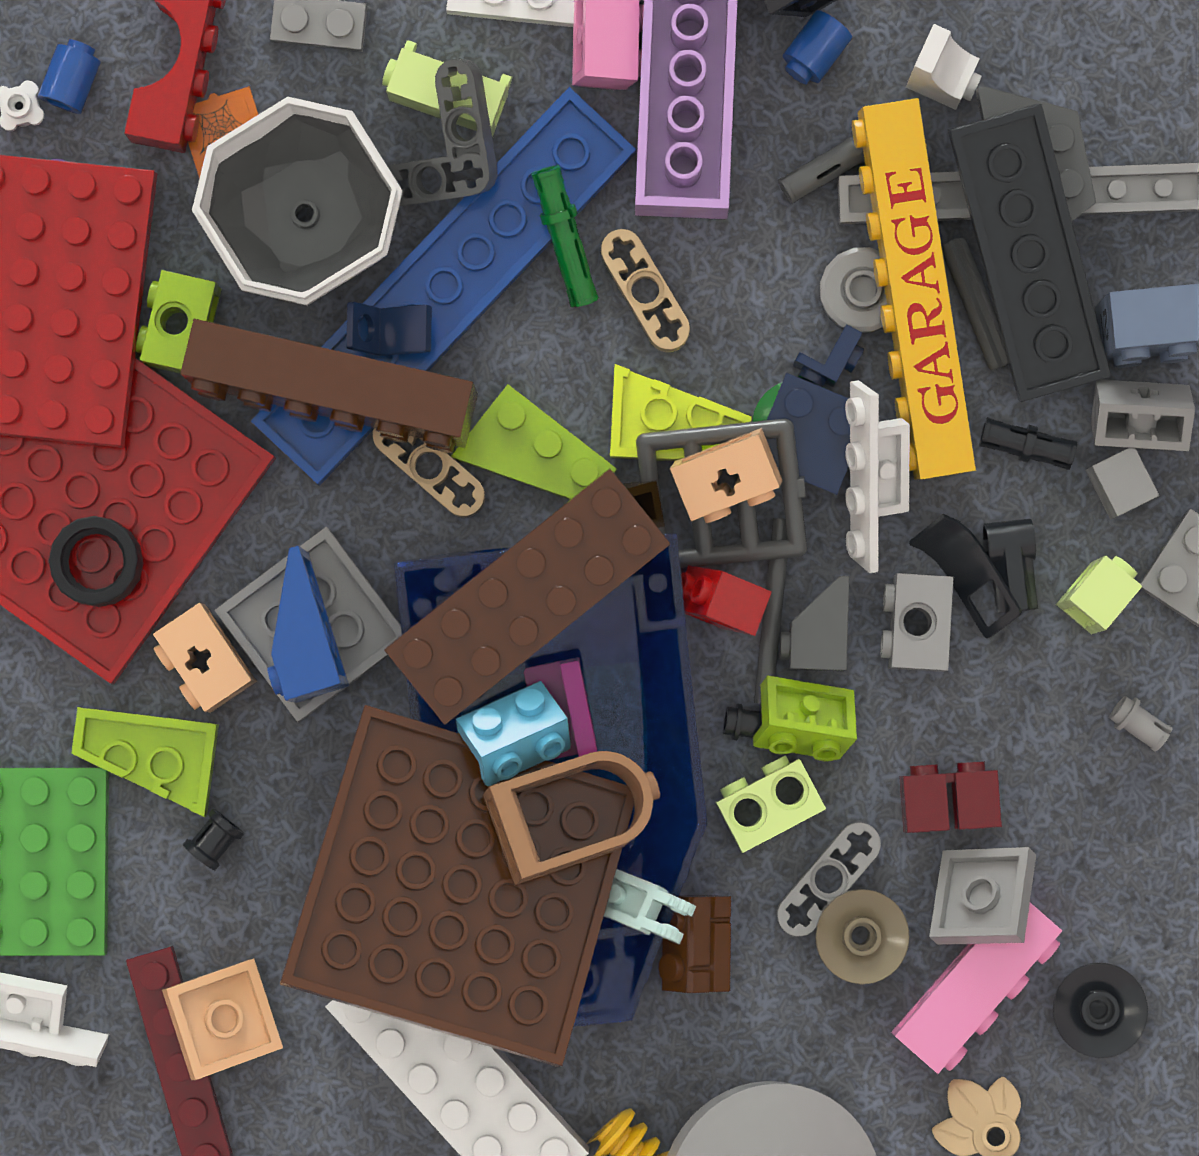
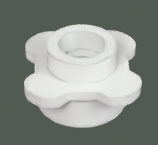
[0,80,44,131]

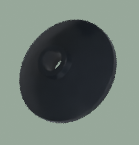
[1053,963,1148,1058]

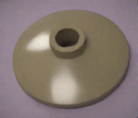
[815,889,909,984]

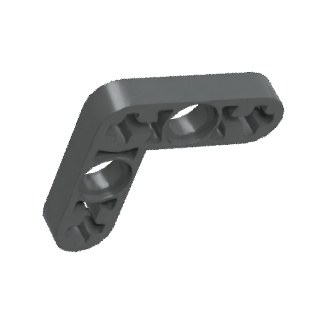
[387,58,497,206]

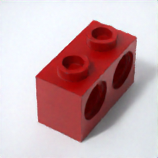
[672,565,772,636]

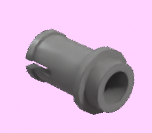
[1109,696,1172,752]

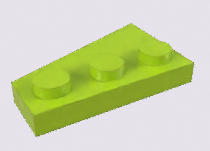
[451,384,617,500]
[71,707,219,817]

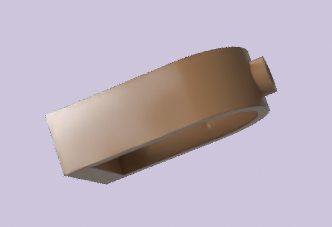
[483,751,660,885]

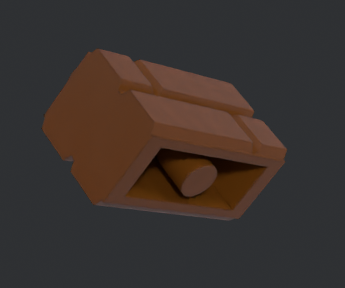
[658,895,731,993]

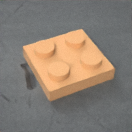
[162,958,283,1080]

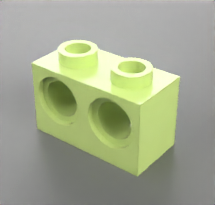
[1056,556,1142,634]
[715,755,826,853]

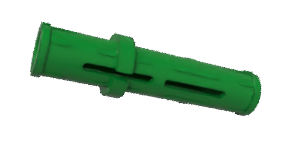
[531,165,599,307]

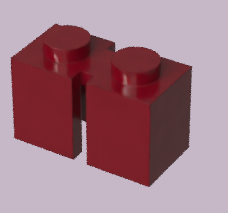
[899,761,1002,833]

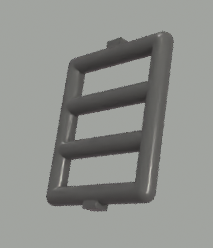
[636,418,807,570]

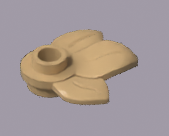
[932,1077,1021,1156]

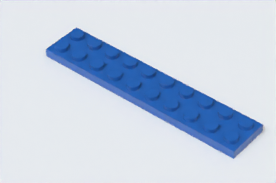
[251,87,636,486]

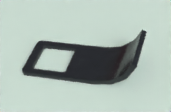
[909,514,1022,638]

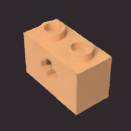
[670,428,782,523]
[153,603,257,713]

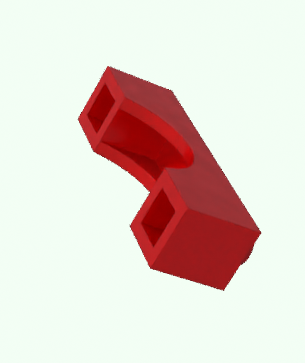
[124,0,226,153]

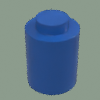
[783,10,852,85]
[38,39,101,114]

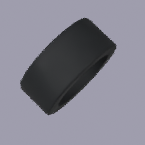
[49,516,144,607]

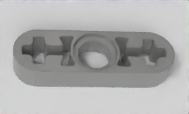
[776,822,881,936]

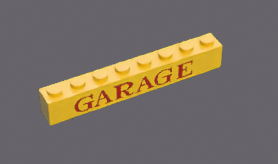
[852,98,976,480]

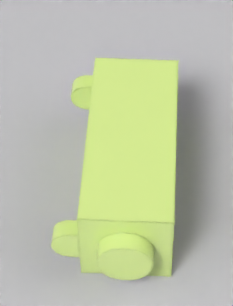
[382,40,512,137]

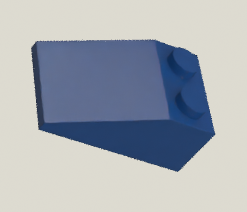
[267,546,349,703]

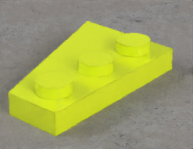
[610,364,752,461]

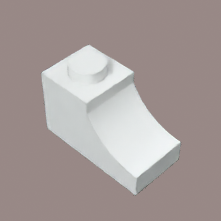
[906,24,982,110]

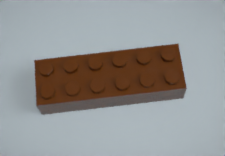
[180,318,478,453]
[384,468,670,725]

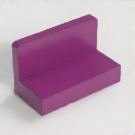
[524,657,598,760]

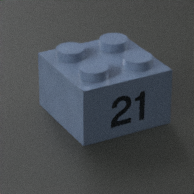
[1095,284,1199,368]

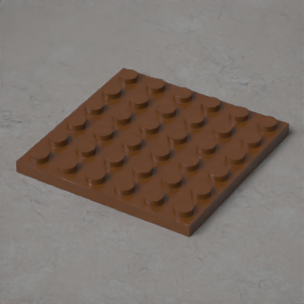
[280,705,634,1067]

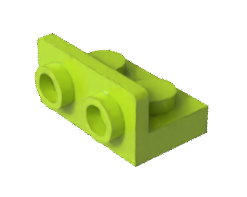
[753,675,857,761]

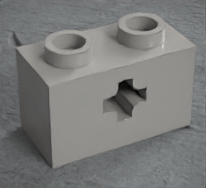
[1091,379,1195,451]

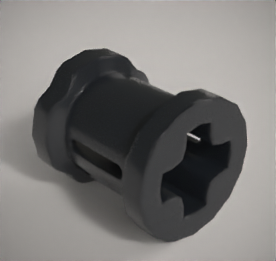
[183,809,245,871]

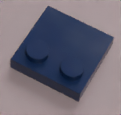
[766,372,850,495]

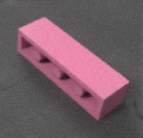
[572,0,644,90]
[891,903,1062,1074]

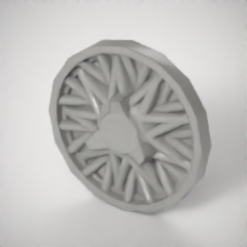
[820,247,887,333]

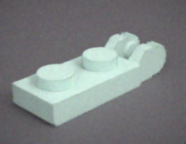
[604,869,696,944]

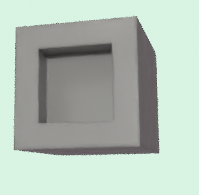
[1085,448,1160,520]

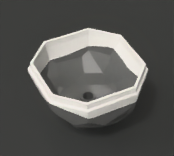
[192,97,403,306]

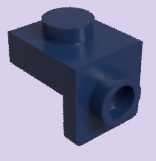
[793,324,864,387]

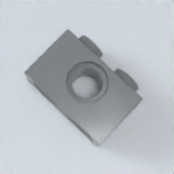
[880,573,953,672]

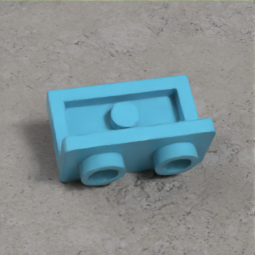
[456,681,571,786]

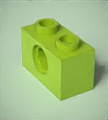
[136,270,222,373]

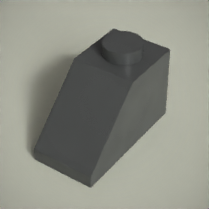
[779,576,849,672]

